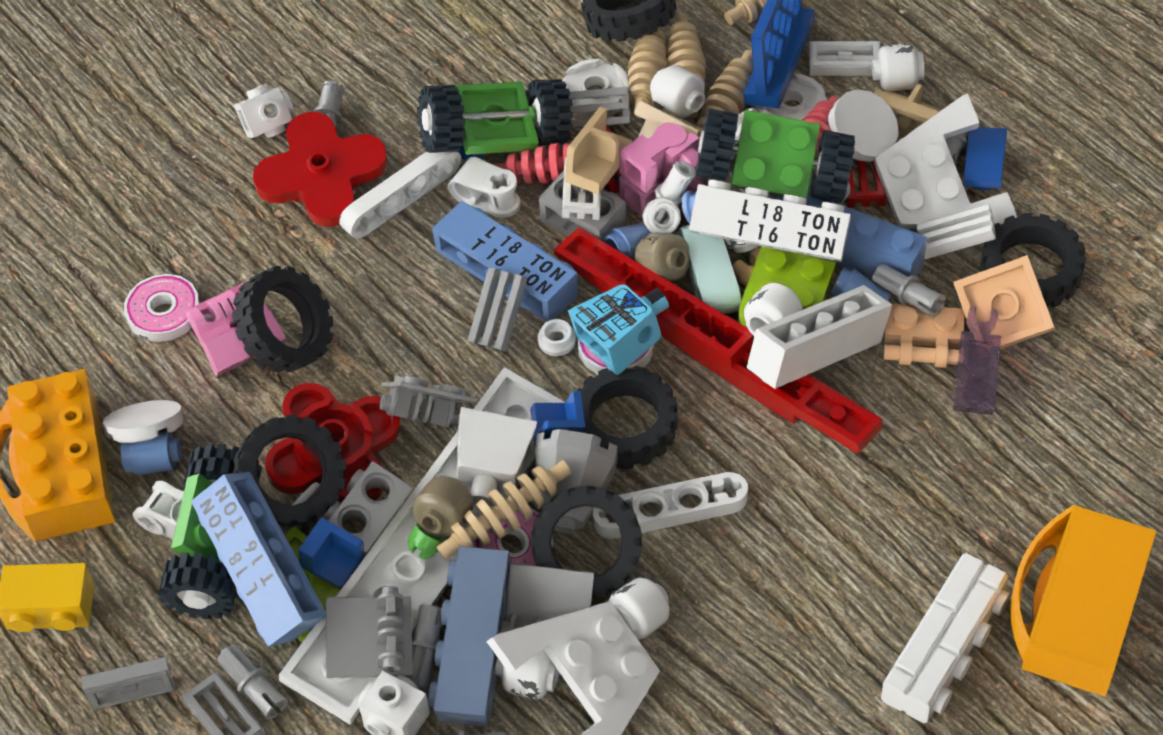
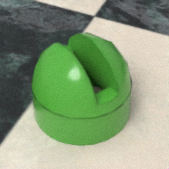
[408,523,445,559]

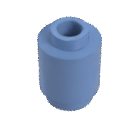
[121,431,183,476]

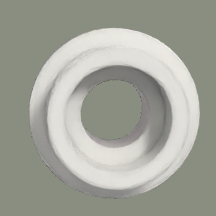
[643,198,681,233]
[538,319,576,356]

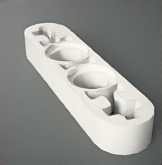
[340,151,461,239]
[593,472,748,539]

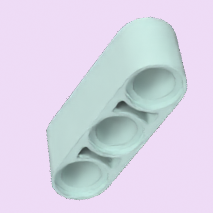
[679,225,741,314]

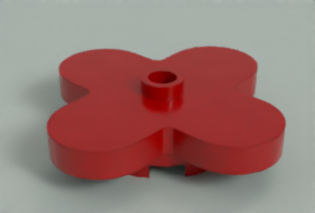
[253,112,388,227]
[265,383,400,503]

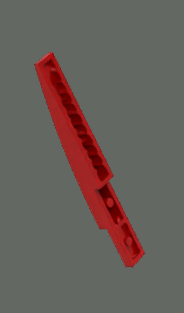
[554,227,883,454]

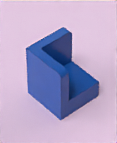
[530,391,585,446]
[298,517,364,589]

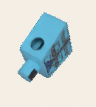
[568,285,669,375]

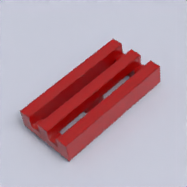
[847,160,886,208]

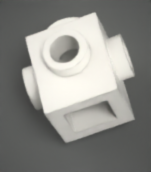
[233,84,294,138]
[358,671,430,735]

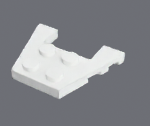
[874,94,1017,229]
[487,601,660,735]

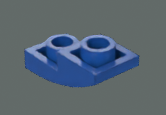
[963,127,1007,191]

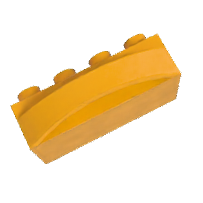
[0,369,115,541]
[1010,505,1156,697]

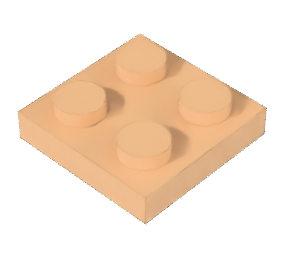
[953,255,1055,356]

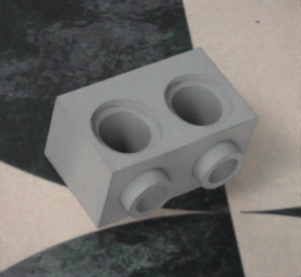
[539,171,626,242]
[324,461,413,558]

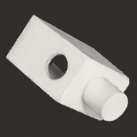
[457,407,537,507]

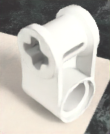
[448,157,521,218]
[133,481,184,540]

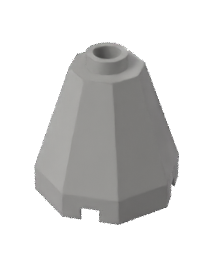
[534,429,618,534]

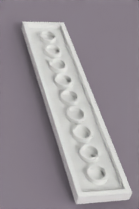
[279,367,565,725]

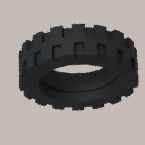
[581,0,677,41]
[980,213,1086,308]
[232,266,333,373]
[577,366,678,469]
[233,415,346,527]
[531,486,642,597]

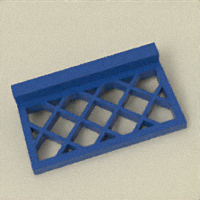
[744,0,815,109]

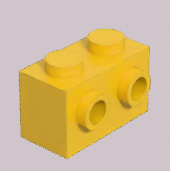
[0,563,95,632]

